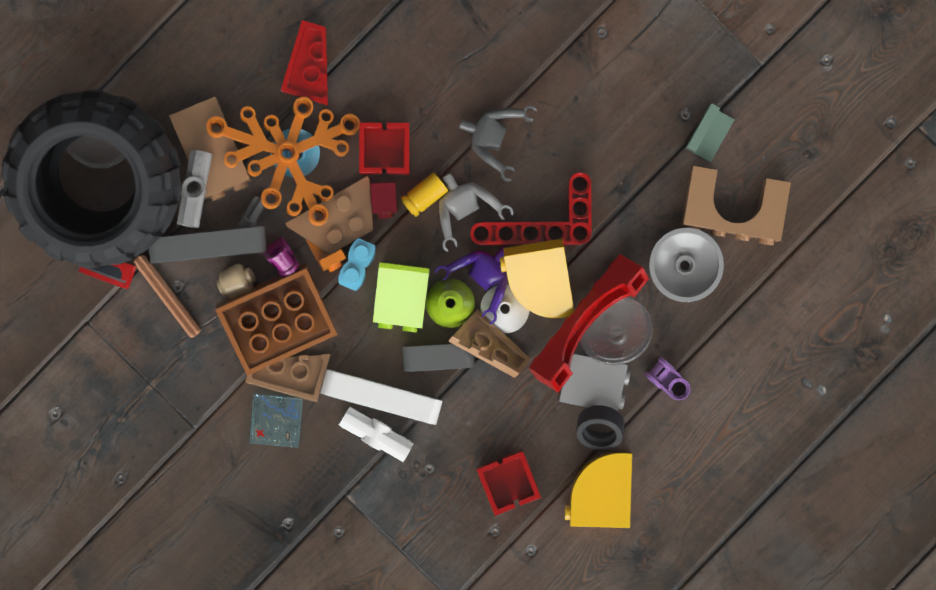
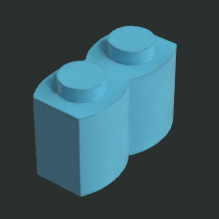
[338,238,376,291]

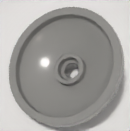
[649,228,724,302]

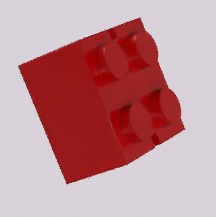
[359,123,410,175]
[476,449,541,516]

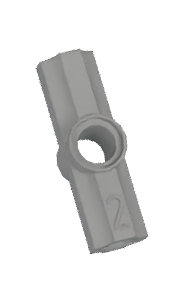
[177,150,212,228]

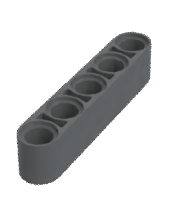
[149,227,267,264]

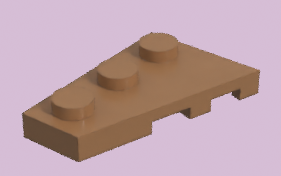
[448,309,531,378]
[245,354,331,402]

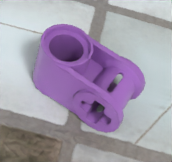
[644,356,691,400]

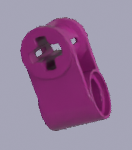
[263,236,299,277]

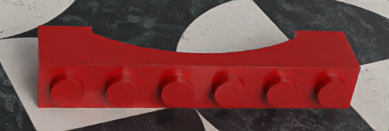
[528,254,649,392]

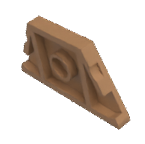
[285,176,373,255]

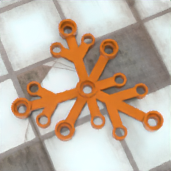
[206,97,360,226]

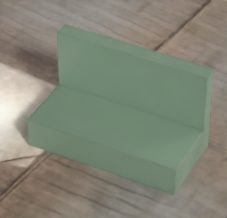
[685,103,734,163]

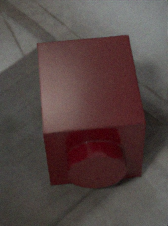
[370,182,398,219]

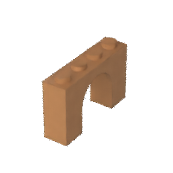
[681,166,791,245]

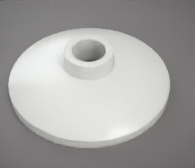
[480,285,529,333]

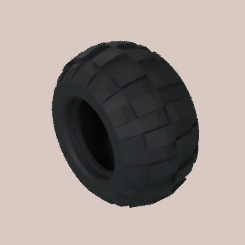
[1,90,182,268]

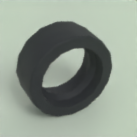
[576,405,624,451]

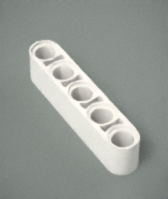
[320,369,443,425]

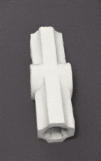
[339,407,414,462]

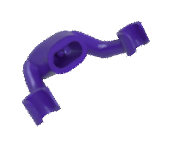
[434,246,508,324]

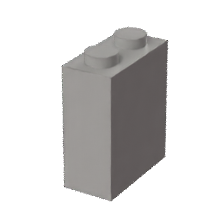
[558,354,631,411]

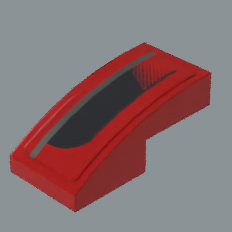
[78,262,136,290]

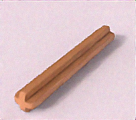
[133,254,201,338]

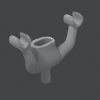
[439,173,513,252]

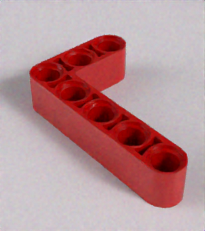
[470,172,592,245]

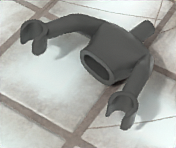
[459,106,537,182]

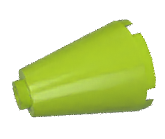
[426,279,475,328]

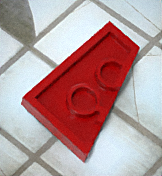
[281,20,328,106]

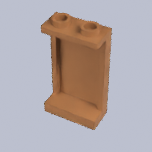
[170,97,252,201]

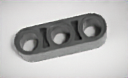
[402,344,475,372]

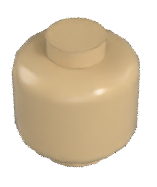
[217,264,255,299]

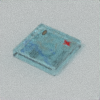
[249,394,303,448]

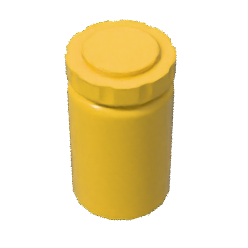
[401,172,448,217]

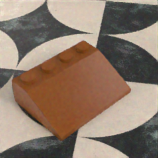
[215,263,337,376]

